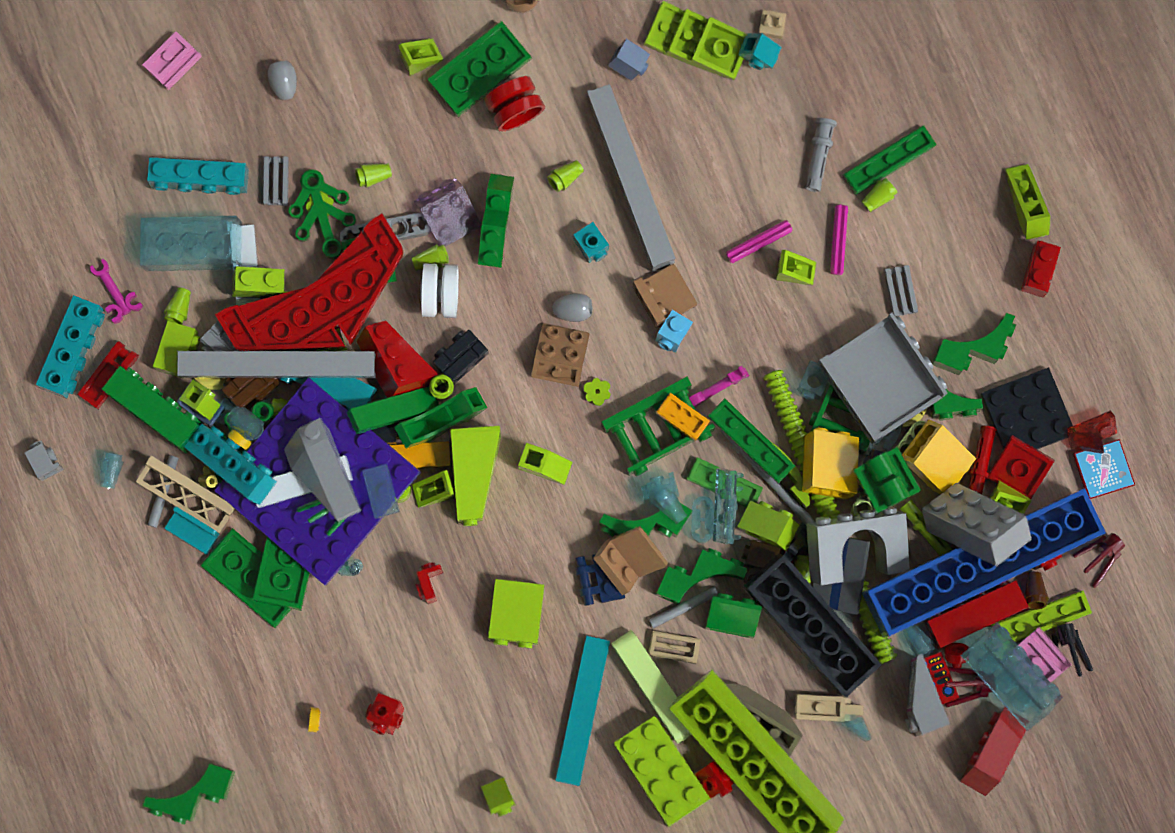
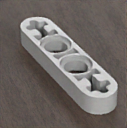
[340,213,433,241]

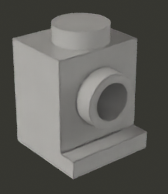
[24,441,64,481]

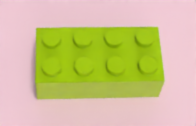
[613,716,710,827]

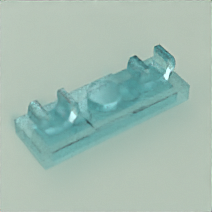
[713,468,744,544]

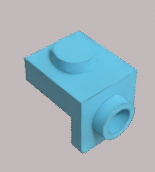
[655,310,693,352]

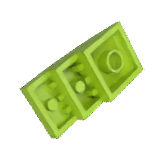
[643,1,747,80]

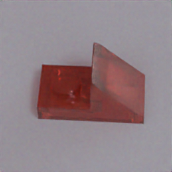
[1067,410,1117,454]

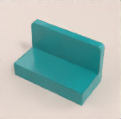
[164,506,220,555]

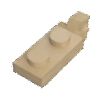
[795,694,864,722]

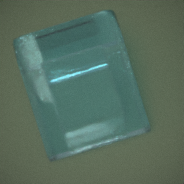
[842,717,871,742]

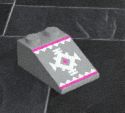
[905,654,950,736]

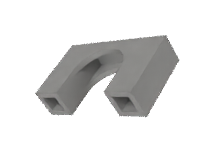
[807,507,909,585]

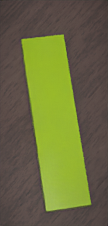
[991,591,1092,648]

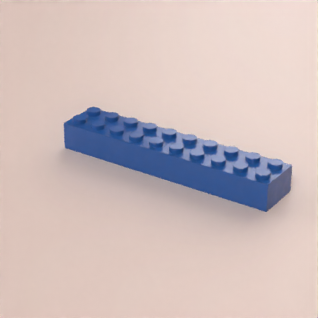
[862,488,1106,638]

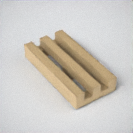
[648,631,701,664]

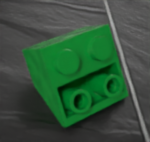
[705,593,762,639]

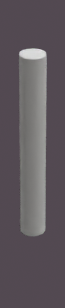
[148,455,179,528]
[649,587,718,629]

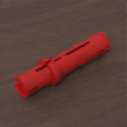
[968,425,996,495]

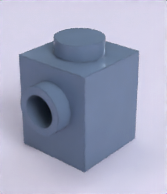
[608,39,650,81]

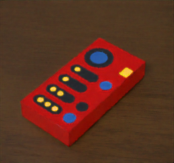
[924,652,959,704]

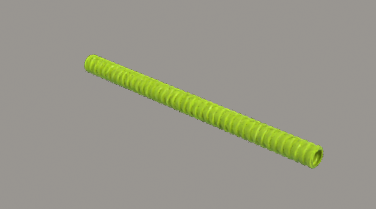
[763,369,898,664]

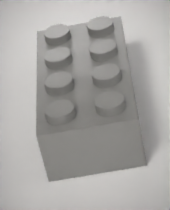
[922,483,1031,566]

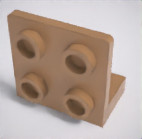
[632,264,697,328]
[531,324,590,387]
[594,527,668,595]

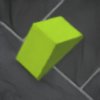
[398,39,443,76]
[776,250,816,285]
[412,470,455,508]
[989,480,1032,514]

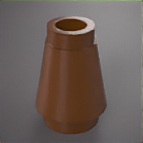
[1025,571,1049,610]

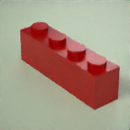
[925,580,1029,650]

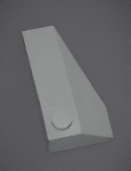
[284,418,361,521]

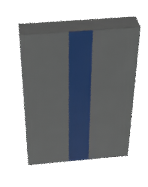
[813,537,870,614]

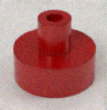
[945,643,970,668]

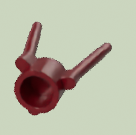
[1073,533,1125,588]
[944,667,997,707]

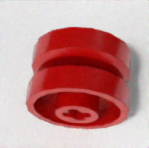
[484,76,545,132]

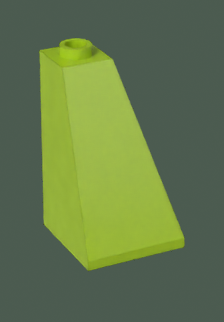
[451,426,501,526]

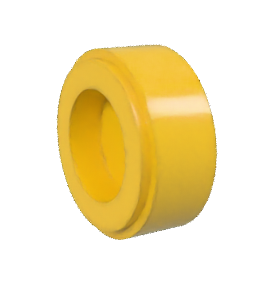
[227,429,252,450]
[308,707,320,732]

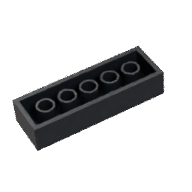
[742,553,882,698]

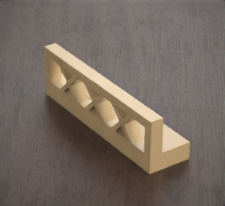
[136,456,235,534]

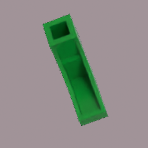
[478,174,514,268]
[932,313,1016,375]
[394,387,487,448]
[930,389,983,421]
[599,498,693,538]
[656,548,748,605]
[143,764,235,824]

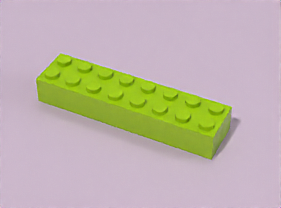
[669,670,844,833]

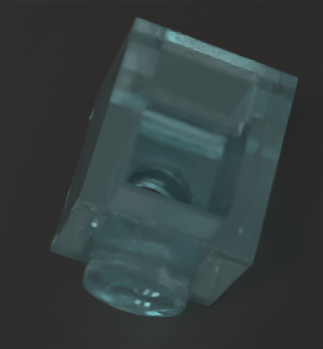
[641,472,679,505]

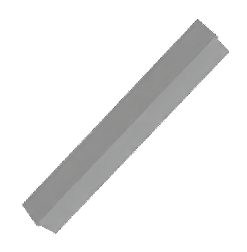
[587,84,676,272]
[177,351,375,378]

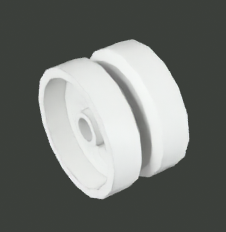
[420,263,459,318]

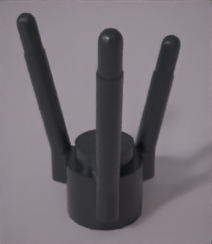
[1051,623,1093,677]

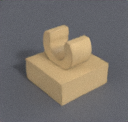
[759,10,786,39]

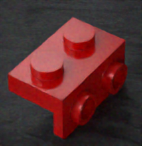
[416,562,443,604]

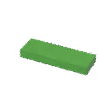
[687,457,763,508]

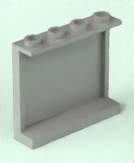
[817,313,947,444]

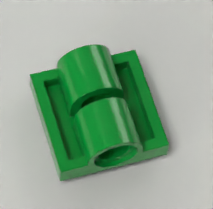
[853,447,921,514]

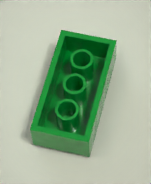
[102,366,201,454]

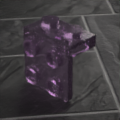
[414,178,481,246]

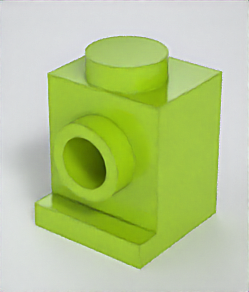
[179,380,221,421]

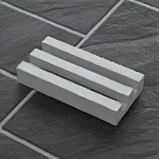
[263,157,289,205]
[884,265,918,317]

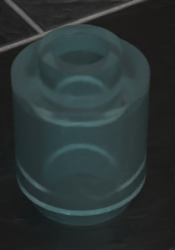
[227,406,264,441]

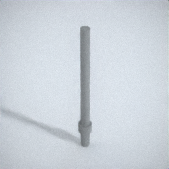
[721,430,815,526]

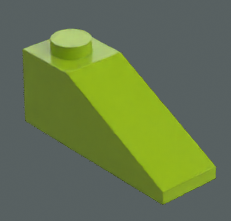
[1005,164,1050,240]

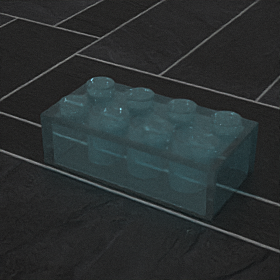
[140,216,242,271]
[961,622,1063,731]

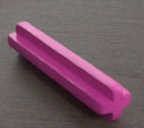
[830,205,848,275]
[726,220,792,263]

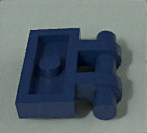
[575,554,625,606]

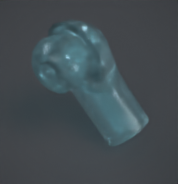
[338,559,363,576]

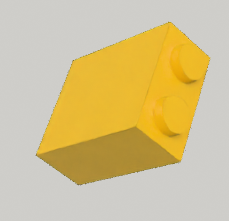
[902,419,976,494]
[802,428,859,499]

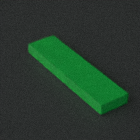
[843,125,937,195]
[347,386,439,434]
[707,398,795,484]

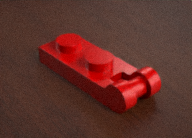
[77,341,139,410]

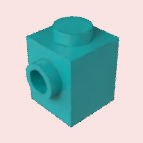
[738,33,782,70]
[573,222,609,263]

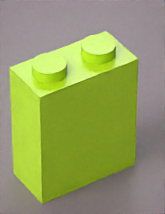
[488,579,544,649]

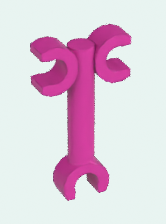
[90,259,143,324]
[689,366,750,407]

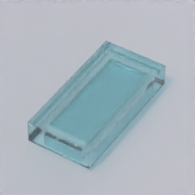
[362,464,400,519]

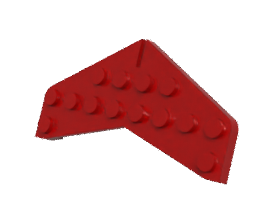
[215,214,404,351]

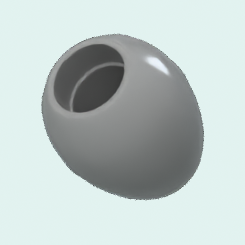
[267,60,297,100]
[552,293,592,322]

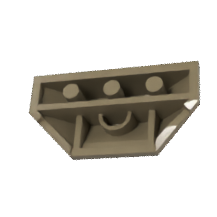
[725,683,803,756]

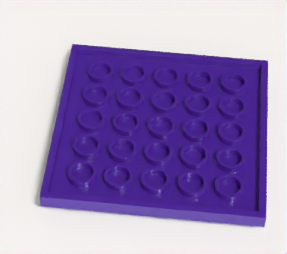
[214,377,421,586]

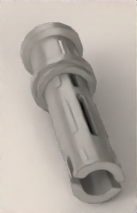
[805,118,837,192]

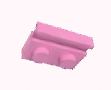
[143,32,202,90]
[1011,627,1072,688]

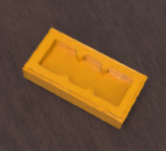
[656,393,710,442]

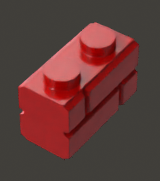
[1021,240,1061,298]

